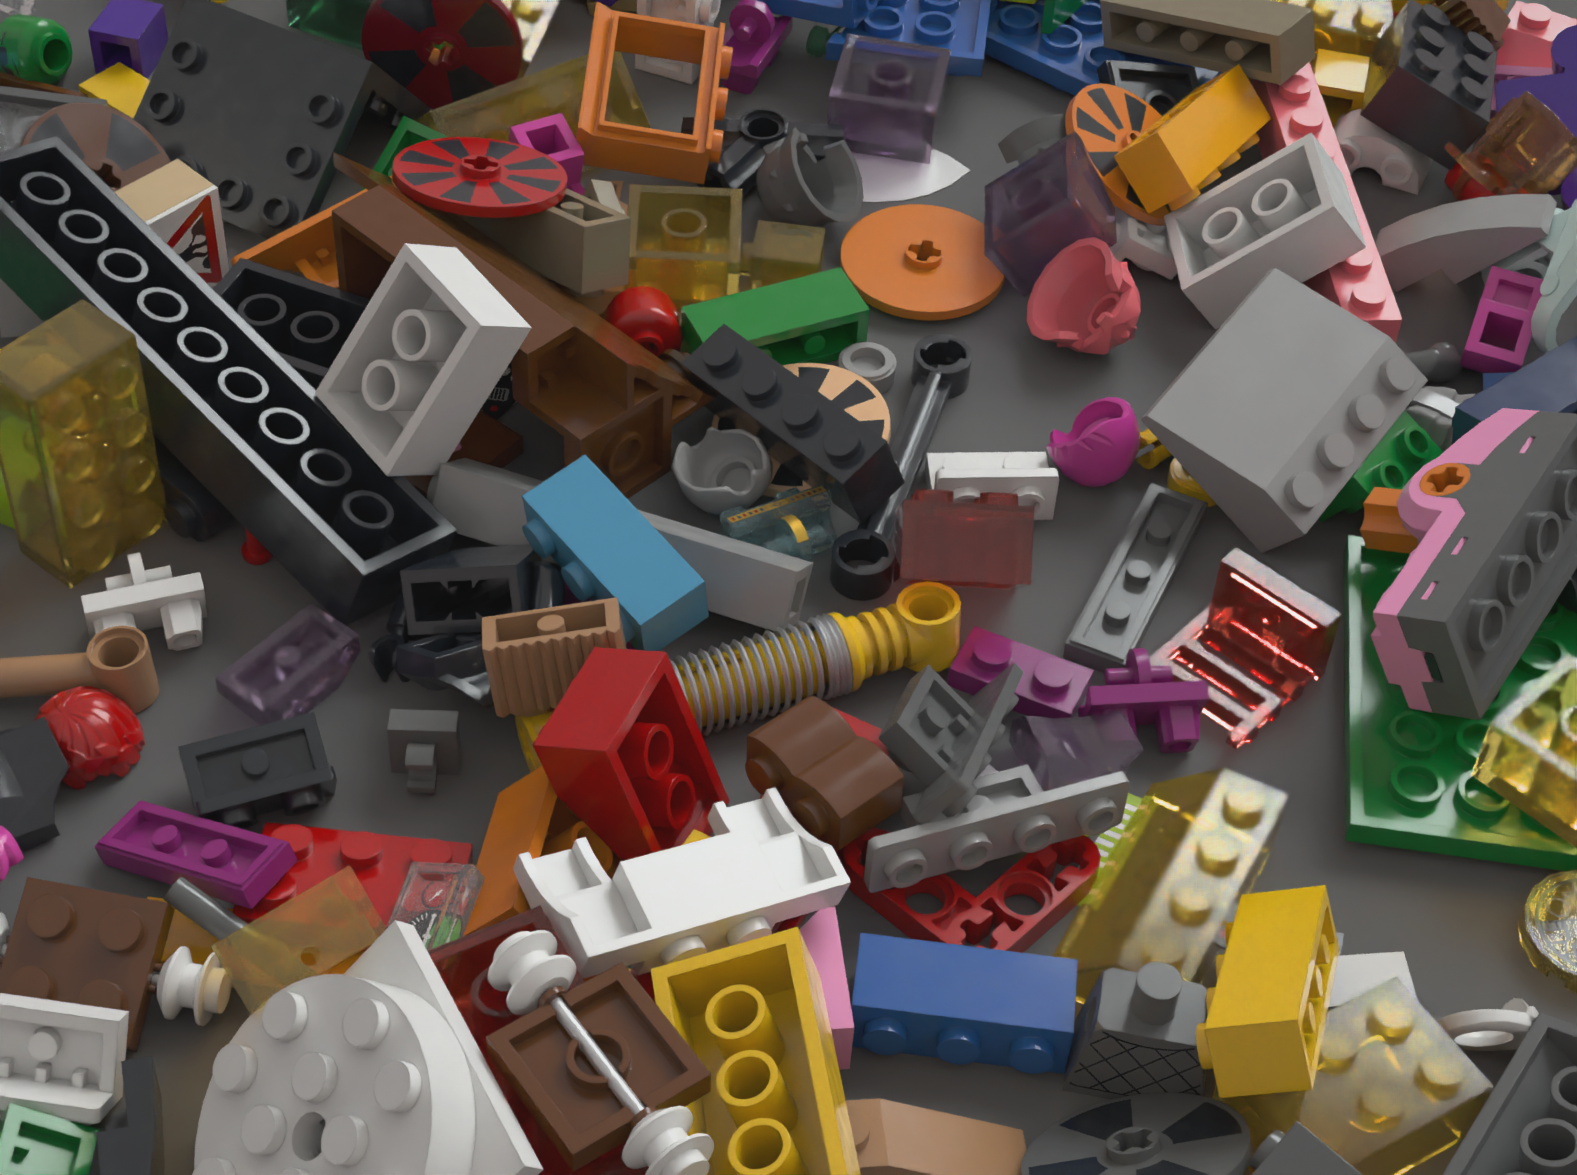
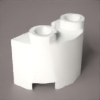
[1333,109,1433,195]

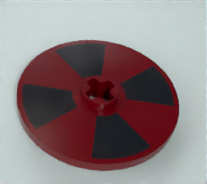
[361,0,524,115]

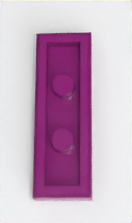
[94,801,298,909]

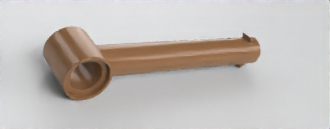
[0,626,160,713]

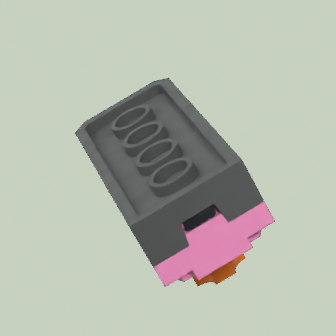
[1360,408,1577,720]

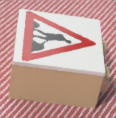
[115,159,229,288]

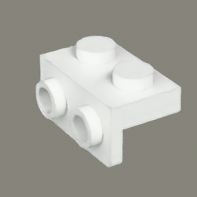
[0,993,129,1126]

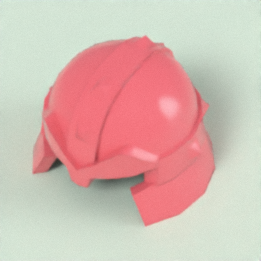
[1026,237,1141,355]

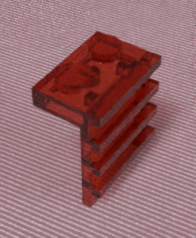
[1149,547,1342,750]

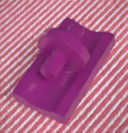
[722,0,793,94]
[1077,648,1209,757]

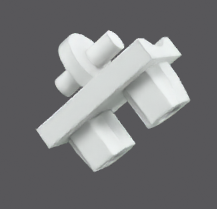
[81,552,207,651]

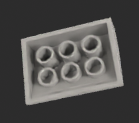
[1140,268,1428,553]

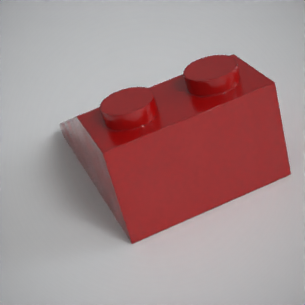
[532,647,730,861]

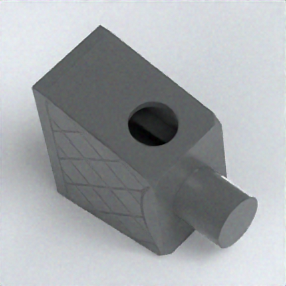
[1063,961,1208,1099]

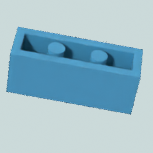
[522,455,709,651]

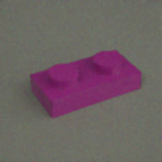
[947,626,1094,731]

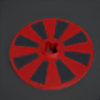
[392,137,568,218]

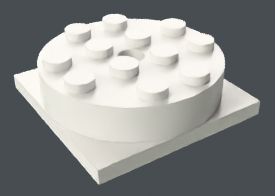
[192,920,543,1175]

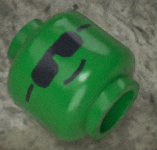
[0,14,73,85]

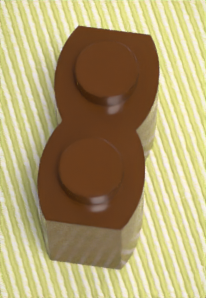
[745,696,904,851]

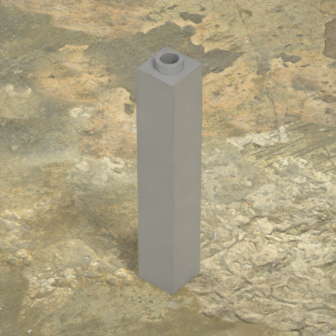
[427,458,813,631]

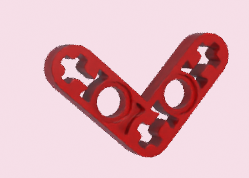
[842,828,1101,953]

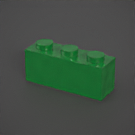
[680,267,870,365]

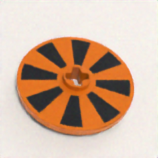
[1065,83,1199,226]

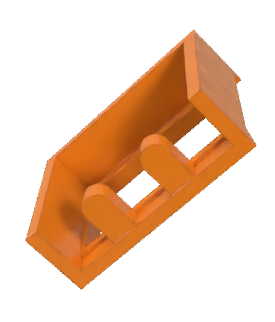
[576,2,733,184]

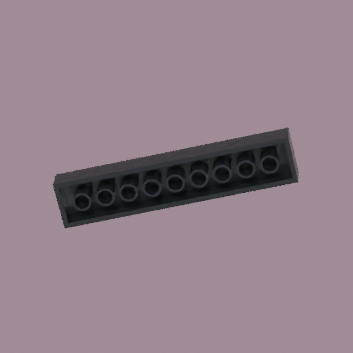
[0,136,457,627]

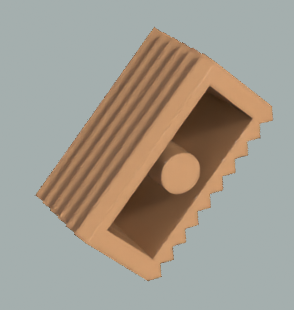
[482,597,627,718]

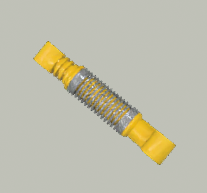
[515,581,961,772]

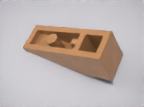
[846,1098,1026,1175]

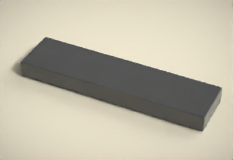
[1063,483,1208,673]

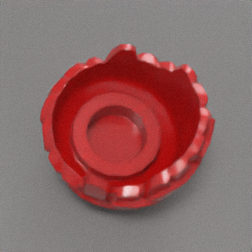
[33,686,145,789]

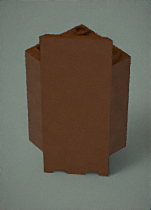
[332,152,715,499]

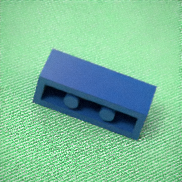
[851,933,1078,1074]

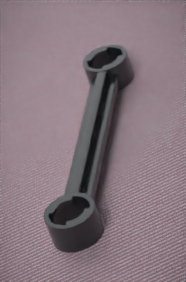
[830,334,972,601]

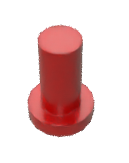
[241,528,273,565]

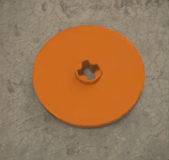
[840,204,1007,321]

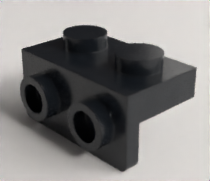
[178,712,337,829]

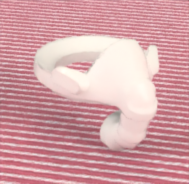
[1435,998,1539,1051]

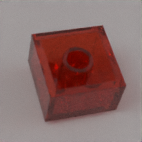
[892,489,1034,590]

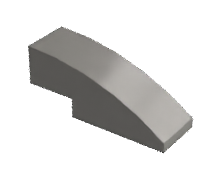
[1375,194,1557,292]

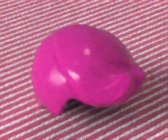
[1046,397,1140,487]

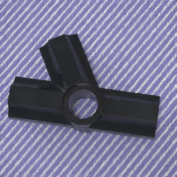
[681,108,845,210]

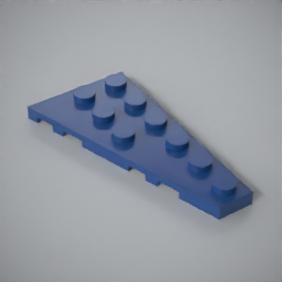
[825,0,991,77]

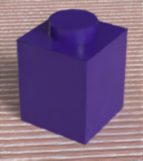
[88,0,169,79]

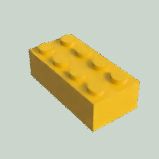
[651,927,861,1175]

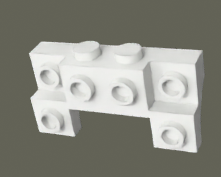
[513,787,851,980]

